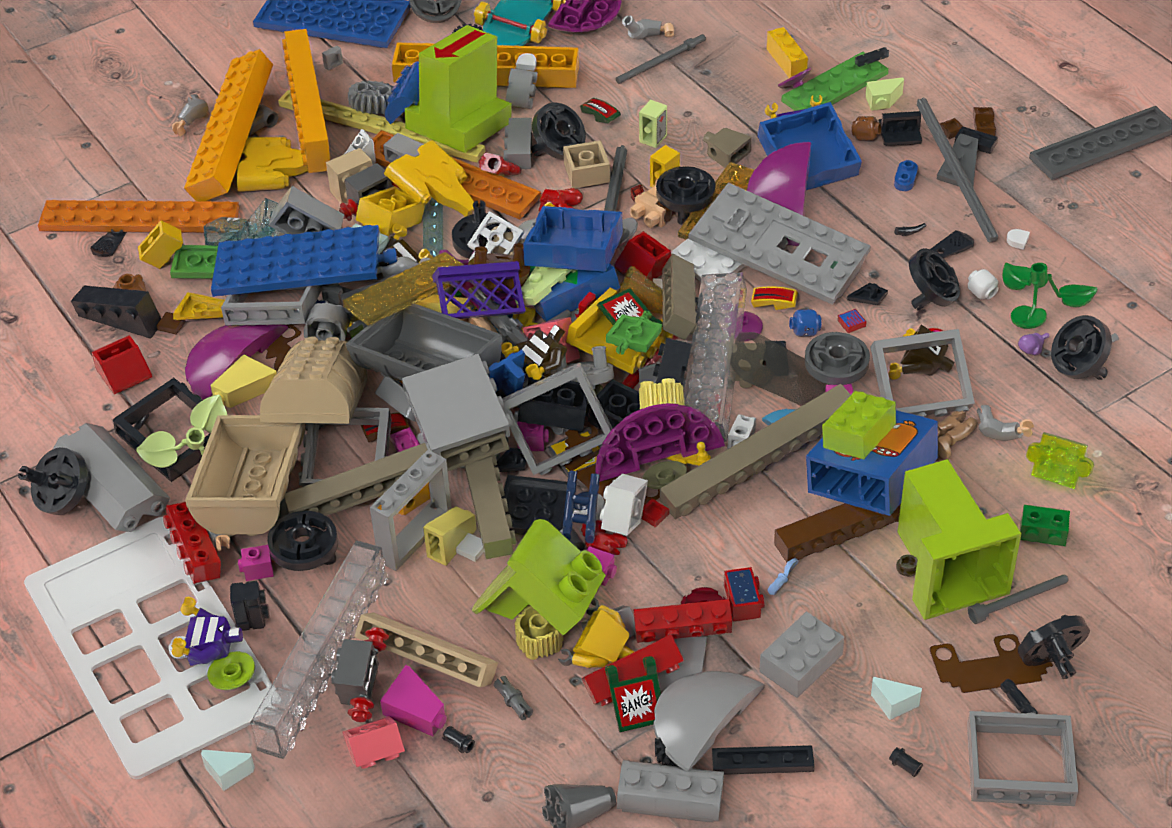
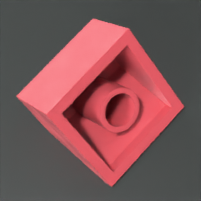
[342,716,405,769]

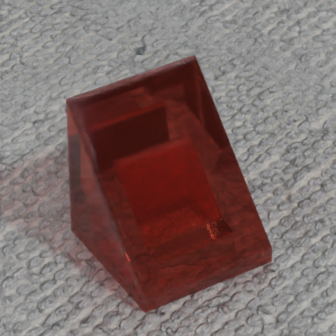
[631,184,644,202]

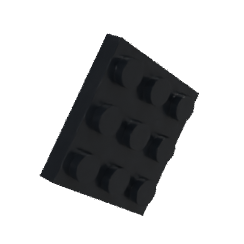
[501,475,567,535]

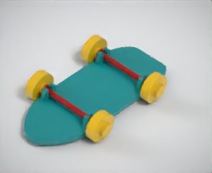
[474,0,567,46]

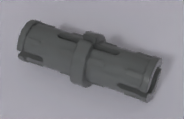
[494,676,533,720]

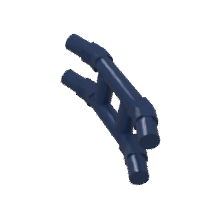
[562,471,600,543]

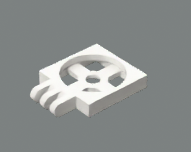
[467,211,524,261]

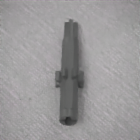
[468,286,529,346]

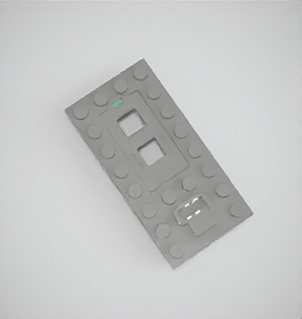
[689,183,871,305]

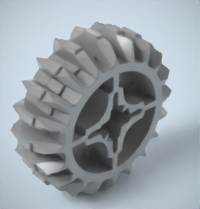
[348,80,394,115]

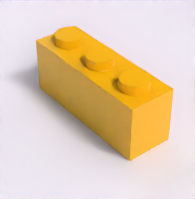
[767,27,808,78]

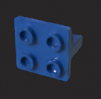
[487,350,525,396]

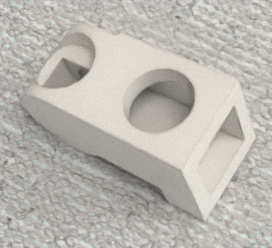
[727,414,756,449]

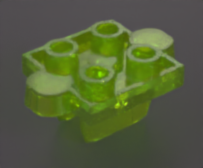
[1026,432,1094,489]

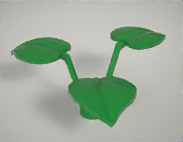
[1002,262,1098,329]

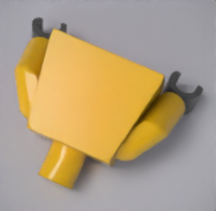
[558,598,634,668]

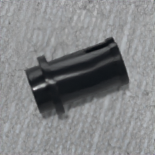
[442,726,475,753]
[889,747,923,777]

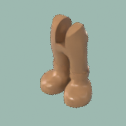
[936,411,978,462]

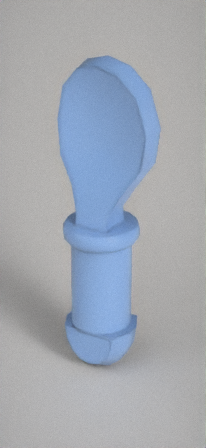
[767,558,799,595]

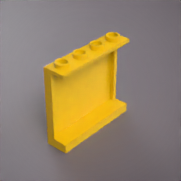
[566,288,673,374]

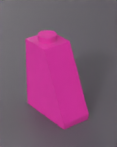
[380,665,446,737]

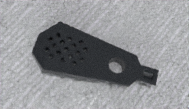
[90,230,127,257]
[930,230,974,259]

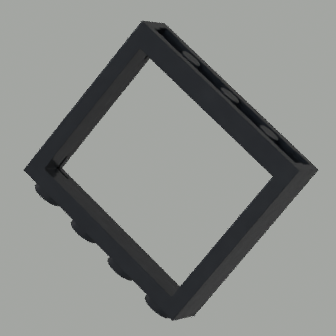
[113,377,211,482]

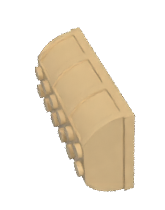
[260,337,367,424]
[185,415,305,536]

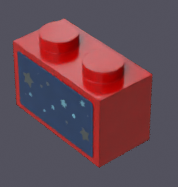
[723,567,765,622]

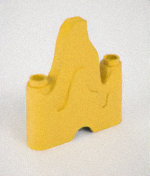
[237,137,308,192]
[384,140,474,217]

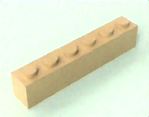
[354,612,498,687]

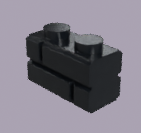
[230,581,269,631]

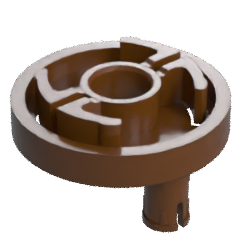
[468,243,530,291]

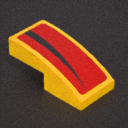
[751,286,798,310]

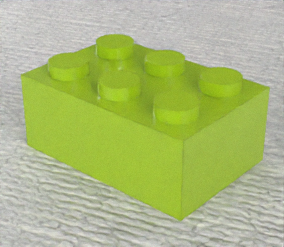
[822,391,896,459]

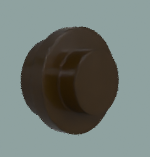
[896,554,917,577]

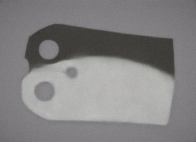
[730,332,827,406]

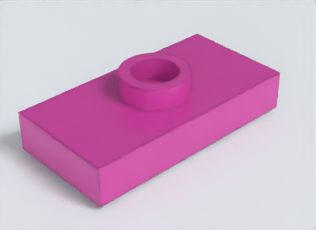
[390,428,420,452]

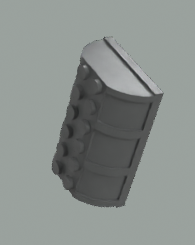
[346,299,503,381]

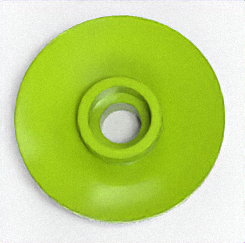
[207,651,255,690]

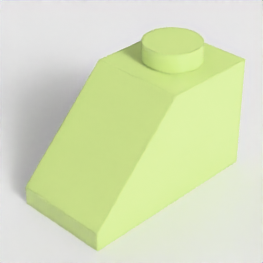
[866,77,904,111]

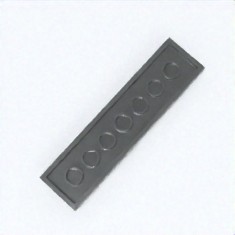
[1029,106,1172,180]

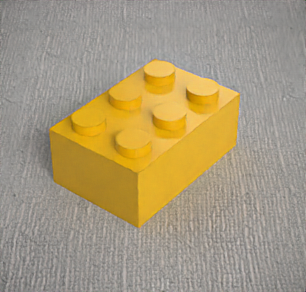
[355,186,425,236]

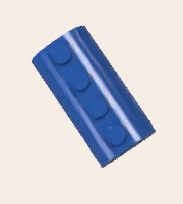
[385,61,419,124]

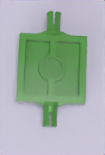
[606,311,662,355]

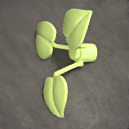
[137,395,227,468]

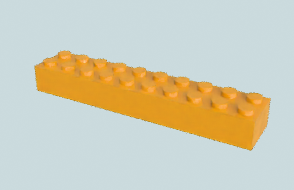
[282,29,330,173]
[391,42,579,88]
[184,49,273,201]

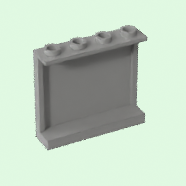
[402,354,512,456]

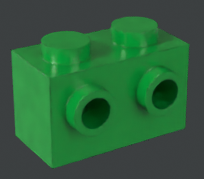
[1020,504,1070,546]

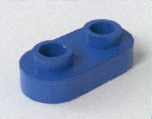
[894,160,918,191]

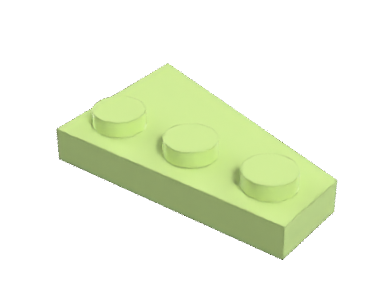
[515,266,577,305]

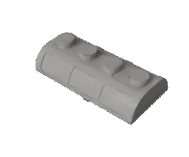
[617,760,724,823]

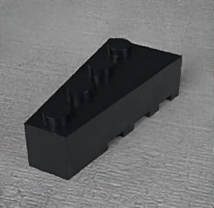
[71,285,161,339]

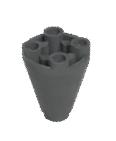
[542,784,616,828]

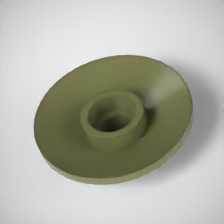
[643,461,687,489]

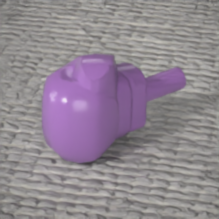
[1018,333,1049,356]

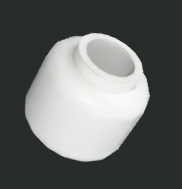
[968,269,999,300]

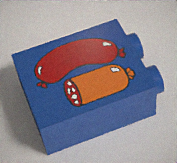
[806,410,938,516]

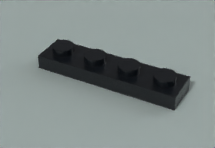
[712,745,815,775]

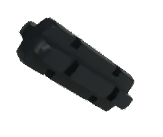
[855,47,889,67]
[1000,679,1038,714]

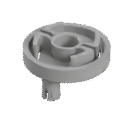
[556,346,614,389]

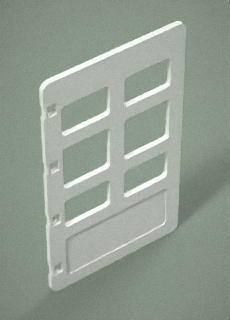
[24,517,283,779]

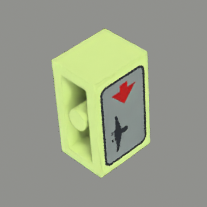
[639,100,667,148]

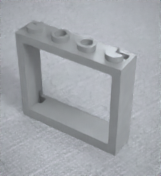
[221,285,322,325]
[870,329,975,418]
[502,362,612,475]
[299,408,392,487]
[370,450,452,571]
[967,710,1078,806]

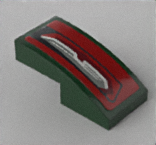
[580,98,621,124]

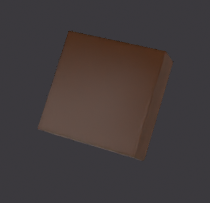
[940,118,964,139]
[157,312,186,335]

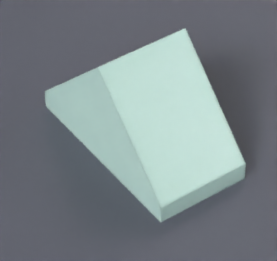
[871,677,922,720]
[201,750,255,791]

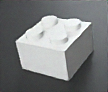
[600,474,648,536]

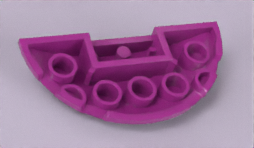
[548,0,622,32]
[747,142,811,246]
[185,324,288,400]
[595,403,725,482]

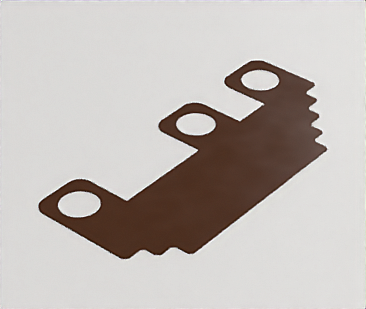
[564,420,660,505]
[930,634,1053,693]

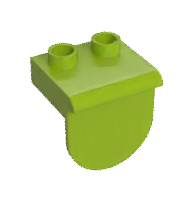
[472,519,606,636]

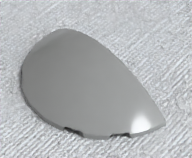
[653,671,765,772]

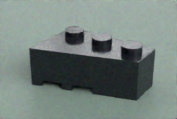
[653,338,692,385]

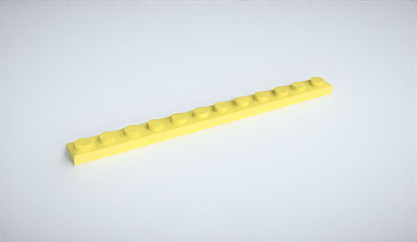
[278,90,486,163]

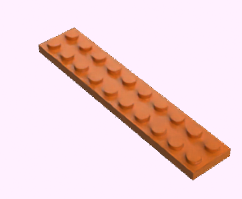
[372,130,541,220]
[38,200,240,233]

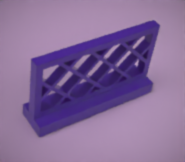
[432,261,526,319]

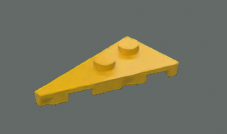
[173,292,225,320]

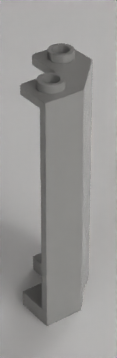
[53,423,170,532]

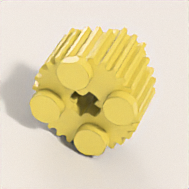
[639,378,684,409]
[515,605,564,660]

